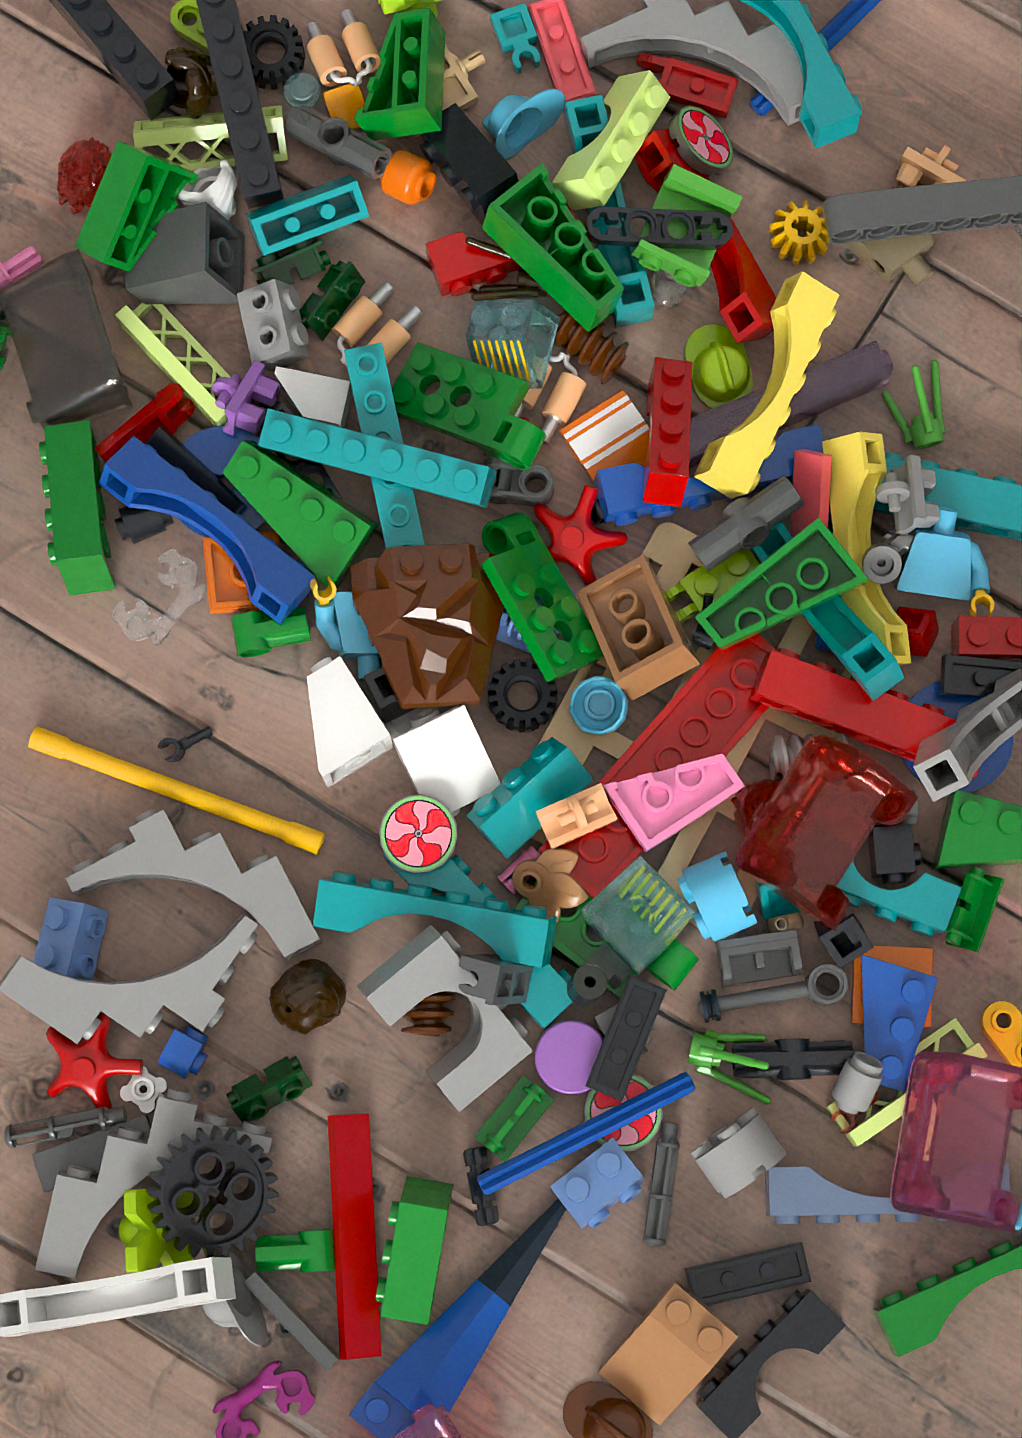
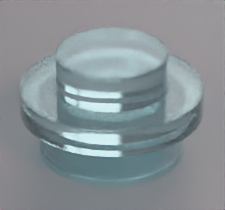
[284,73,321,108]

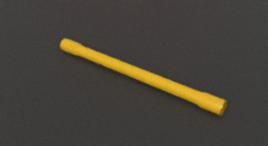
[28,726,326,855]

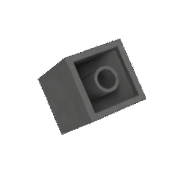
[124,202,244,305]

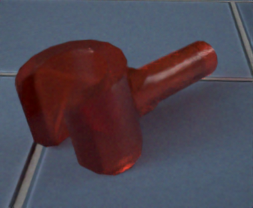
[831,1091,881,1134]

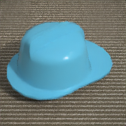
[482,88,565,159]

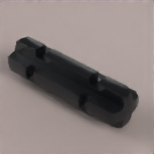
[463,1146,499,1226]

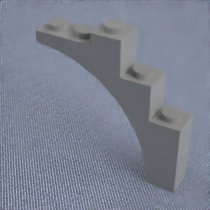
[581,0,804,126]
[913,668,1022,802]
[65,809,322,960]
[0,914,258,1044]
[35,1088,273,1278]

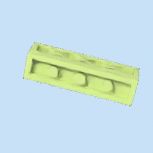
[133,105,288,171]
[115,302,254,427]
[826,1018,988,1147]

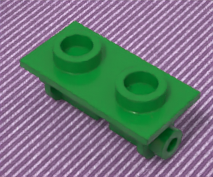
[945,867,1004,953]
[474,1075,554,1162]

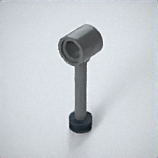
[698,964,848,1023]

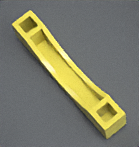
[694,271,839,499]
[822,432,911,665]

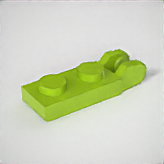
[665,548,760,623]

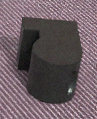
[567,943,633,1007]

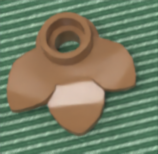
[512,848,589,922]

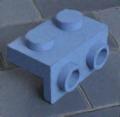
[33,897,109,980]
[550,1138,645,1230]

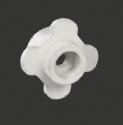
[120,1066,167,1113]

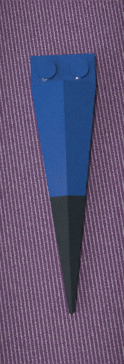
[349,1198,566,1438]

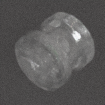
[650,269,688,308]

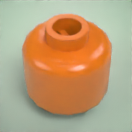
[380,150,436,205]

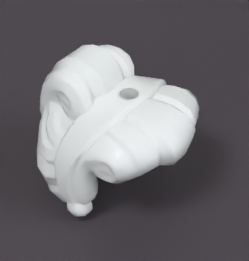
[176,160,237,221]

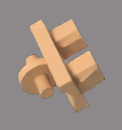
[894,145,966,188]
[535,783,617,849]

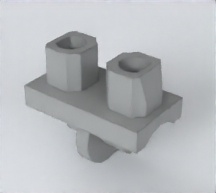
[876,454,940,535]

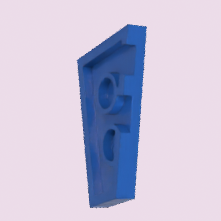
[860,955,938,1092]

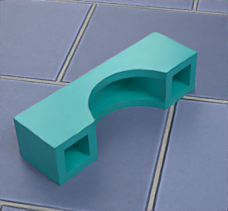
[795,829,962,937]

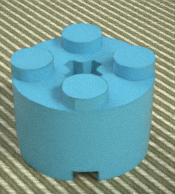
[677,851,758,942]

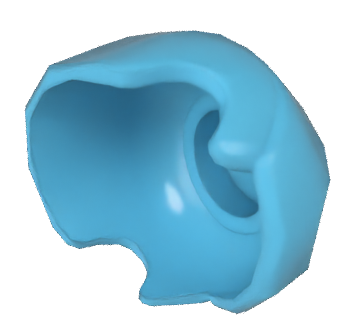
[570,676,629,736]

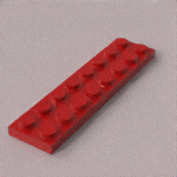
[538,634,777,903]

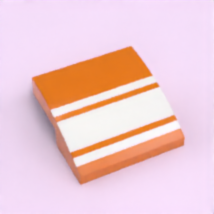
[558,390,650,487]

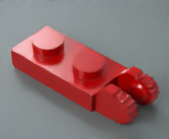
[636,53,738,118]
[94,382,195,463]

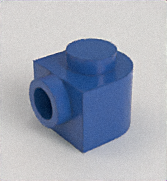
[158,1026,208,1079]

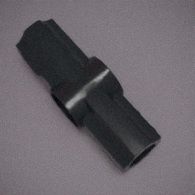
[732,1038,854,1080]

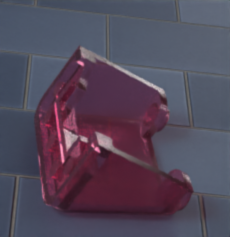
[890,1051,1022,1233]

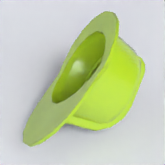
[685,324,753,411]

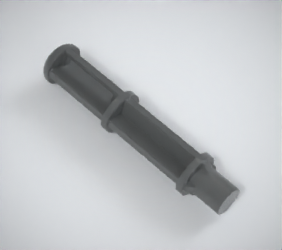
[4,1106,127,1148]
[643,1122,680,1247]

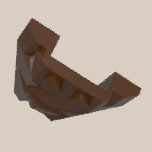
[350,543,504,709]

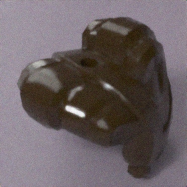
[165,47,219,119]
[269,959,347,1035]

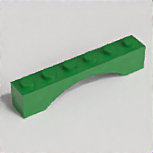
[873,1240,1022,1357]

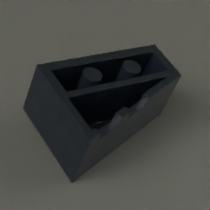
[420,103,519,241]

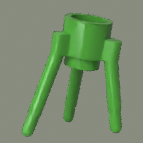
[882,360,946,450]
[688,1030,771,1105]

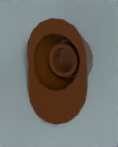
[563,1381,653,1438]

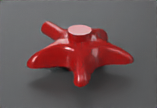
[533,485,628,586]
[46,1013,143,1109]

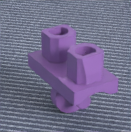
[212,360,280,436]

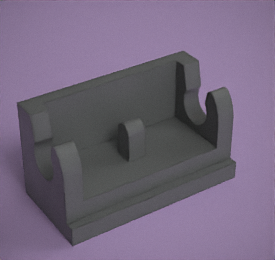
[716,929,802,987]
[458,954,533,1005]

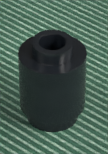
[114,506,174,545]

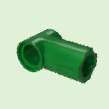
[231,607,311,658]
[255,1229,335,1272]

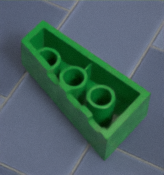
[482,163,624,333]
[695,517,869,650]

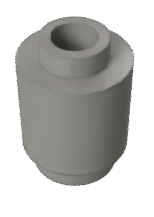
[831,1051,884,1114]

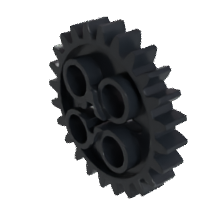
[146,1126,279,1258]

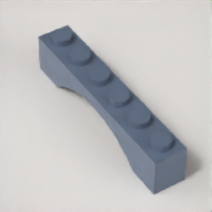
[765,1163,1011,1224]

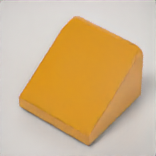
[323,83,365,130]

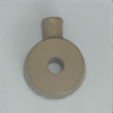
[767,912,804,933]

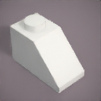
[274,366,352,428]

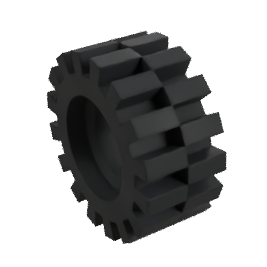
[244,15,305,90]
[488,659,558,732]

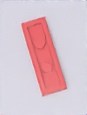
[527,0,597,108]
[790,449,832,538]

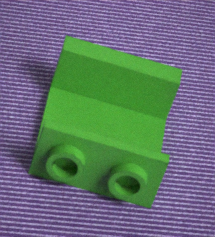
[631,164,743,287]

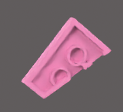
[603,753,745,852]

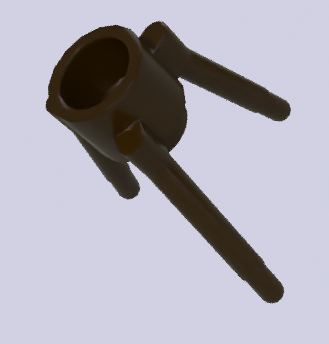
[465,237,547,301]

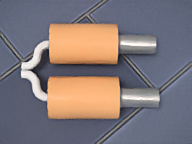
[306,9,381,87]
[332,281,423,366]
[515,352,586,445]

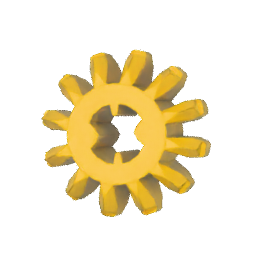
[769,199,830,266]

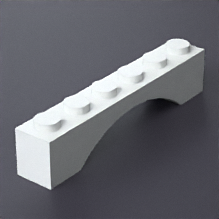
[0,1257,236,1337]

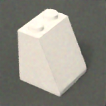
[307,656,393,788]
[382,704,501,817]

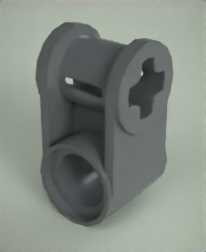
[484,458,554,507]

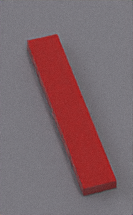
[327,1113,382,1360]

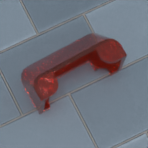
[736,735,918,931]

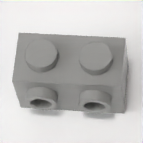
[237,279,309,371]

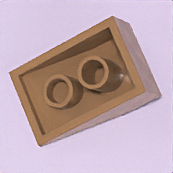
[577,554,700,701]
[598,1279,738,1426]

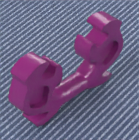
[213,1360,316,1438]

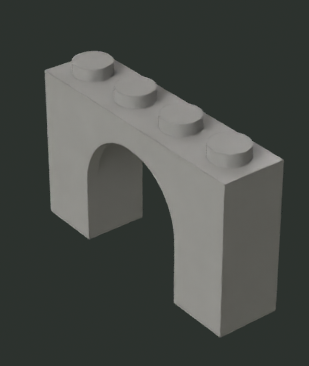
[357,925,533,1112]

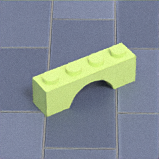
[552,70,671,211]

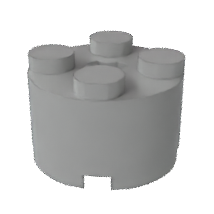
[690,1106,787,1199]

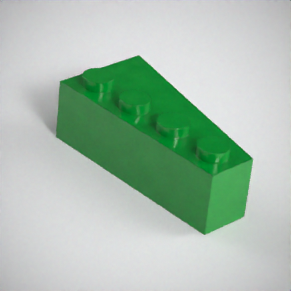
[39,420,115,596]
[222,440,379,589]

